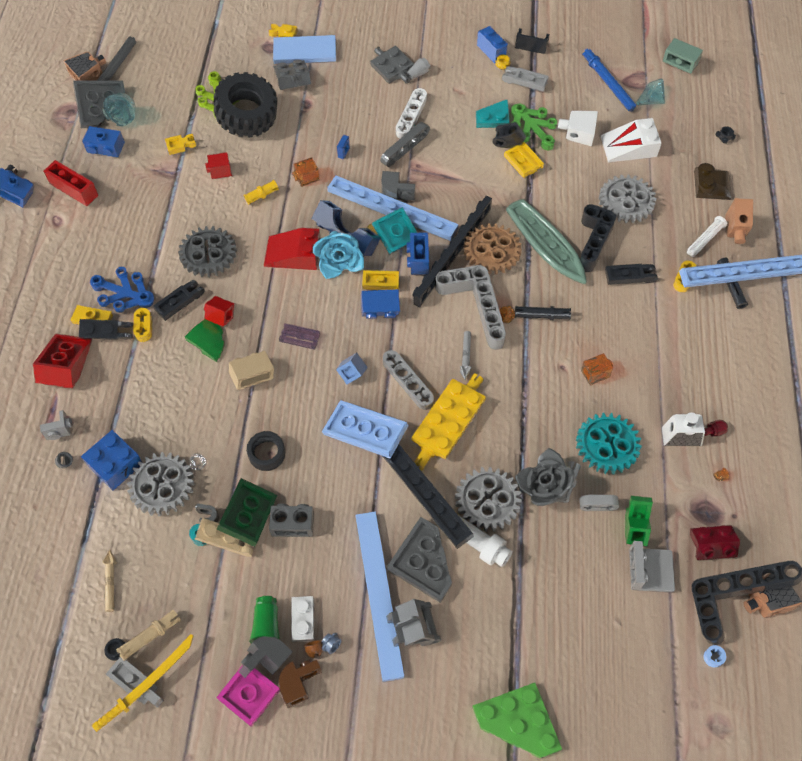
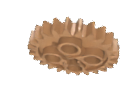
[464,223,522,275]

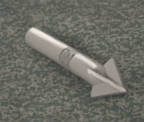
[460,331,471,380]

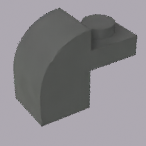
[381,171,415,201]
[239,636,292,678]

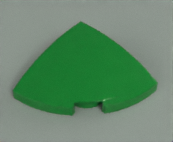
[185,319,224,362]

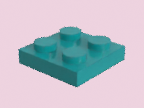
[372,207,418,254]

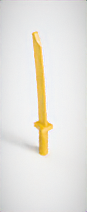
[92,634,194,732]

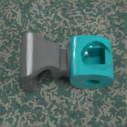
[189,504,220,546]

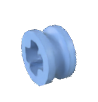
[704,645,726,668]

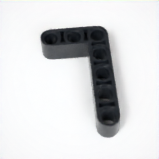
[691,561,802,645]

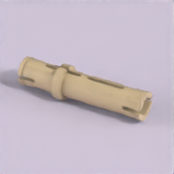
[116,610,181,661]

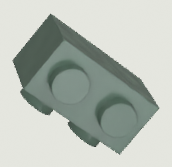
[662,38,703,74]

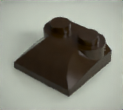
[694,163,731,200]

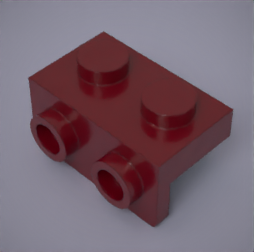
[690,525,740,560]

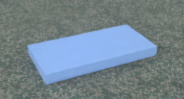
[273,35,336,64]
[322,400,409,459]

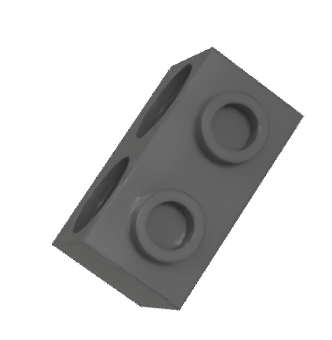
[269,504,314,537]

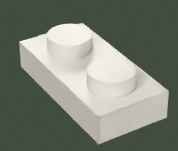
[292,596,314,642]

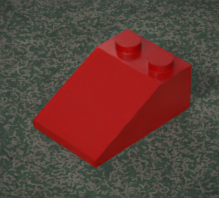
[264,228,321,270]
[33,333,92,388]

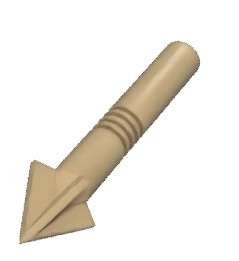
[102,549,118,612]

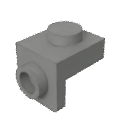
[40,410,73,440]

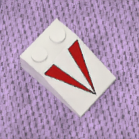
[600,118,661,162]

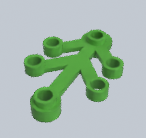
[511,104,557,151]

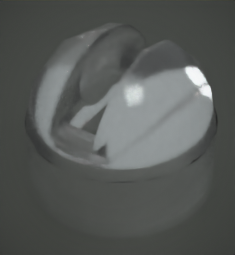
[189,453,206,470]

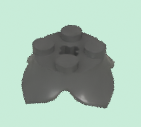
[515,448,575,506]

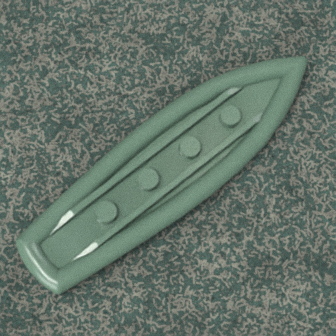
[506,199,587,284]

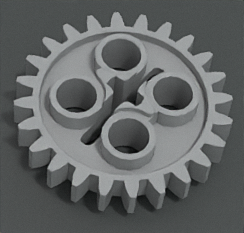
[599,174,656,223]
[127,452,195,516]
[455,467,522,532]

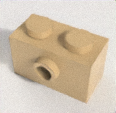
[229,351,274,390]

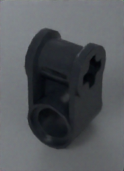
[492,122,526,147]

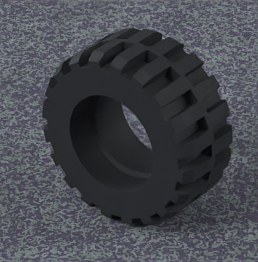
[214,72,278,138]

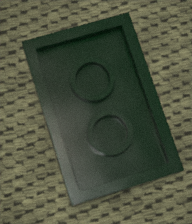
[217,478,278,547]

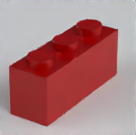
[43,160,99,206]

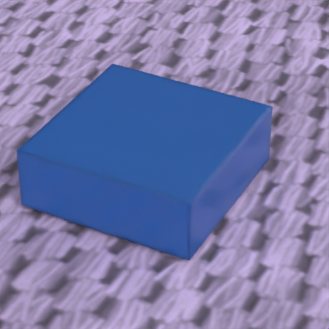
[337,135,350,159]

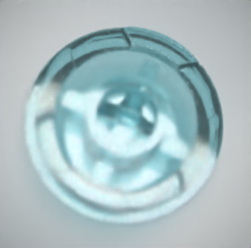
[102,93,136,126]

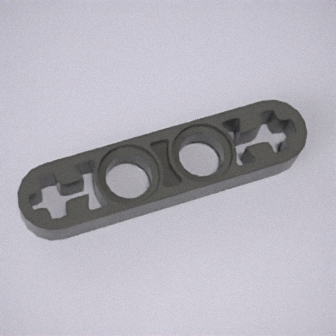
[380,122,430,167]

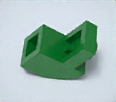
[625,495,653,546]

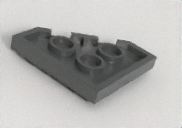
[73,81,126,128]
[387,517,452,603]

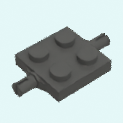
[370,45,414,84]

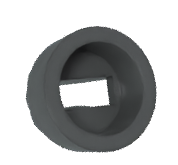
[55,452,73,469]

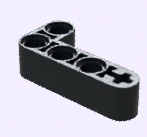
[580,204,616,272]

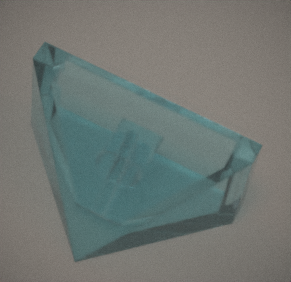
[636,78,665,105]

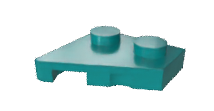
[476,100,509,128]

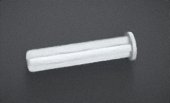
[687,216,727,257]

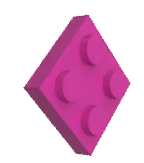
[216,665,280,727]

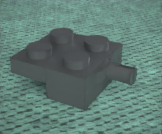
[273,60,311,90]

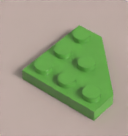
[472,683,562,759]

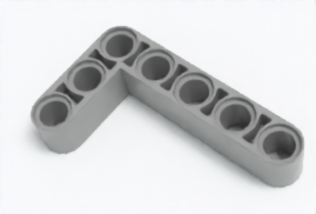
[436,265,506,350]

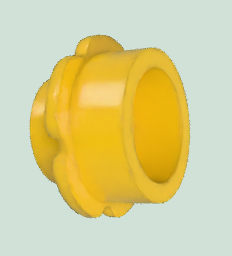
[495,55,511,70]

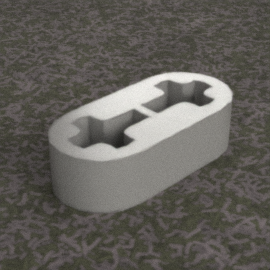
[579,495,619,511]

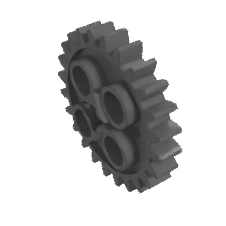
[178,226,237,277]

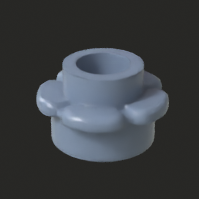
[322,633,341,654]

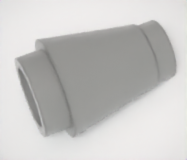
[407,58,430,80]

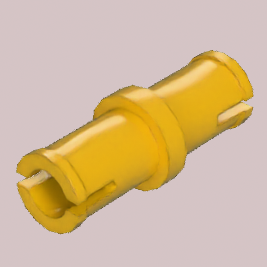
[243,180,279,205]

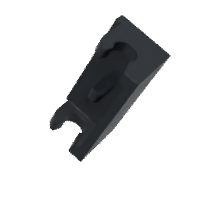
[515,28,550,54]

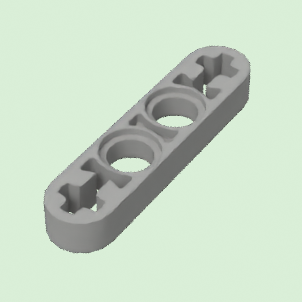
[383,350,434,410]

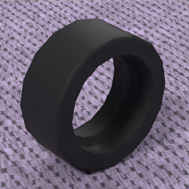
[246,431,286,471]

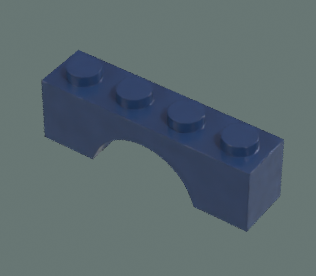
[311,200,381,257]

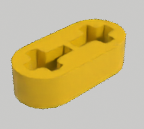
[673,260,697,292]
[133,308,152,342]

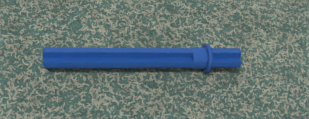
[582,48,636,112]

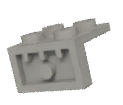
[629,541,675,592]

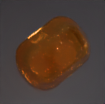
[713,468,730,482]

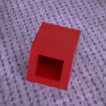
[205,152,232,179]
[204,296,235,327]

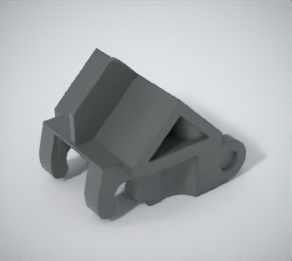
[386,599,441,647]

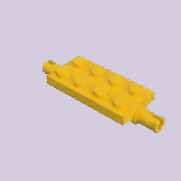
[411,373,486,471]

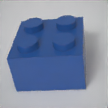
[81,430,143,491]

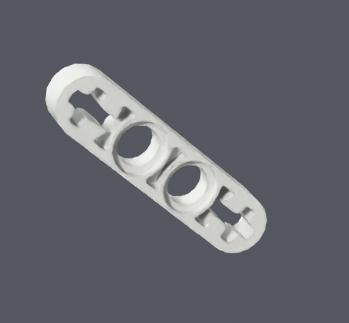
[396,88,427,139]

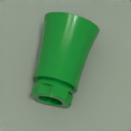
[249,596,280,644]

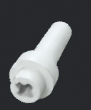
[457,514,513,567]

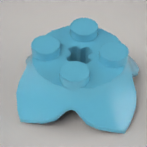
[313,231,364,279]

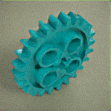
[575,412,642,475]

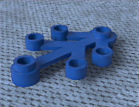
[90,267,154,313]

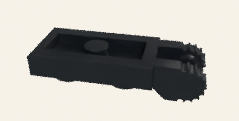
[605,263,658,285]
[153,280,205,321]
[79,319,133,340]

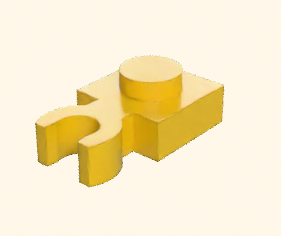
[269,24,298,37]
[165,134,196,155]

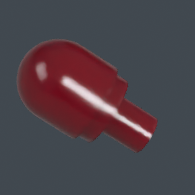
[704,419,728,437]

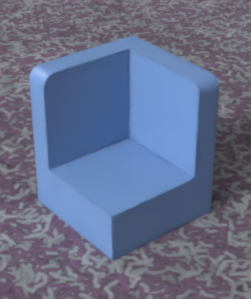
[336,352,367,384]

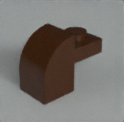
[279,659,322,708]

